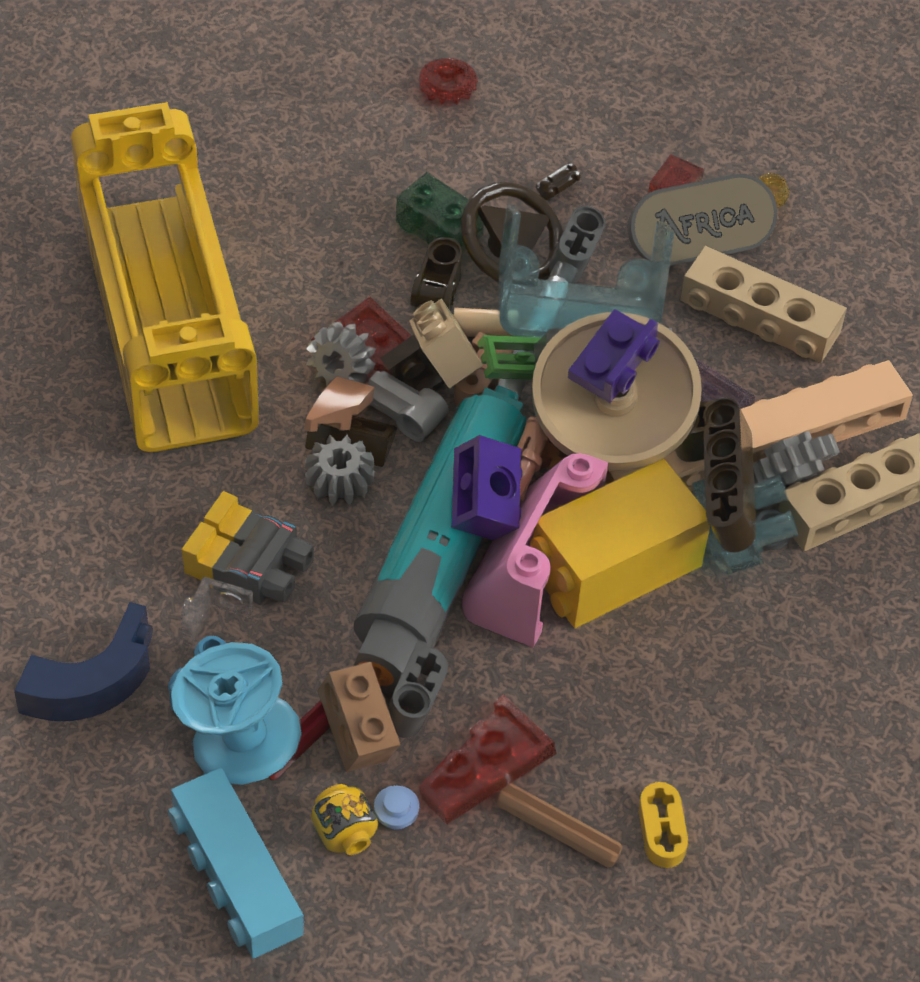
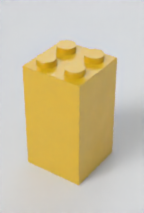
[530,458,710,629]

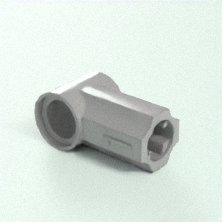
[368,371,449,442]

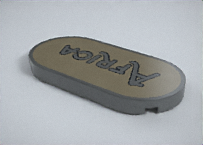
[628,174,777,266]

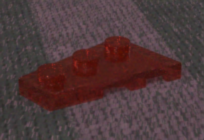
[419,694,557,824]

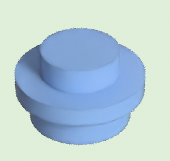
[374,785,419,829]

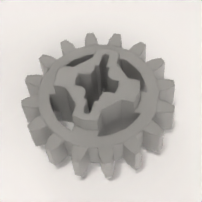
[753,431,840,488]

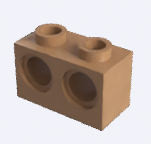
[317,662,401,773]

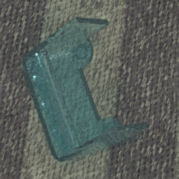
[498,204,675,338]

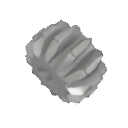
[306,321,376,387]
[305,435,375,506]

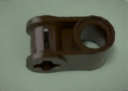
[410,238,462,312]

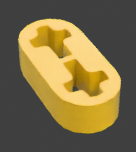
[639,782,688,868]

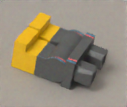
[181,491,314,605]

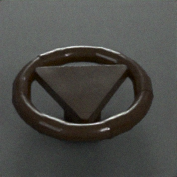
[461,182,563,288]

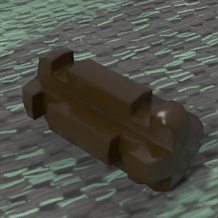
[536,163,581,200]

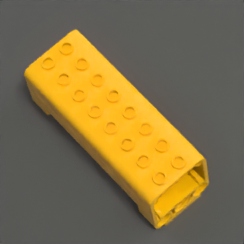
[71,102,259,452]

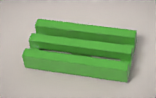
[478,335,542,380]

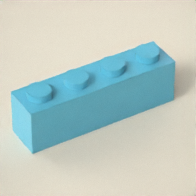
[168,767,304,959]

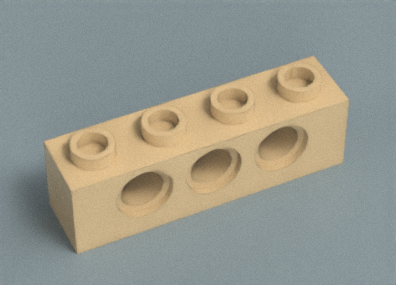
[680,246,847,363]
[778,433,920,551]

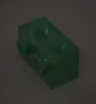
[396,172,484,253]

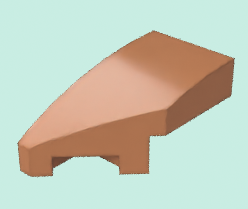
[304,376,375,432]

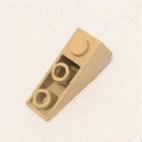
[409,298,483,388]

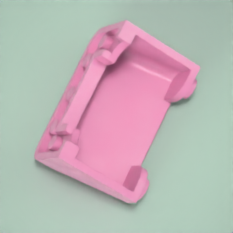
[462,453,608,648]

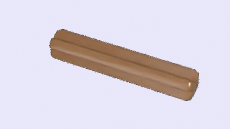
[497,783,622,867]

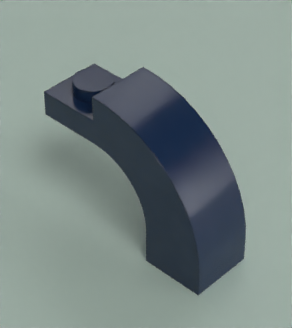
[14,602,153,721]

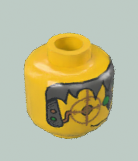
[311,784,378,855]

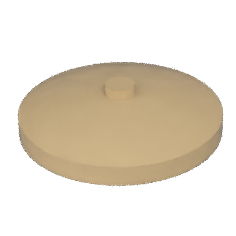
[532,312,702,470]

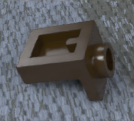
[381,335,445,392]

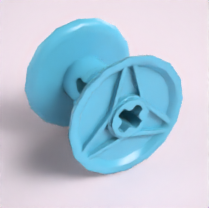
[171,642,302,785]

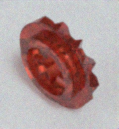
[419,58,477,105]

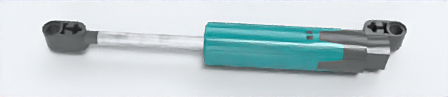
[353,206,606,738]

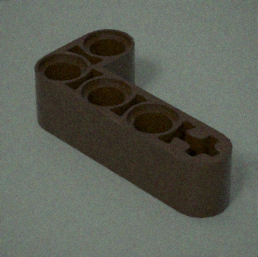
[675,397,756,552]

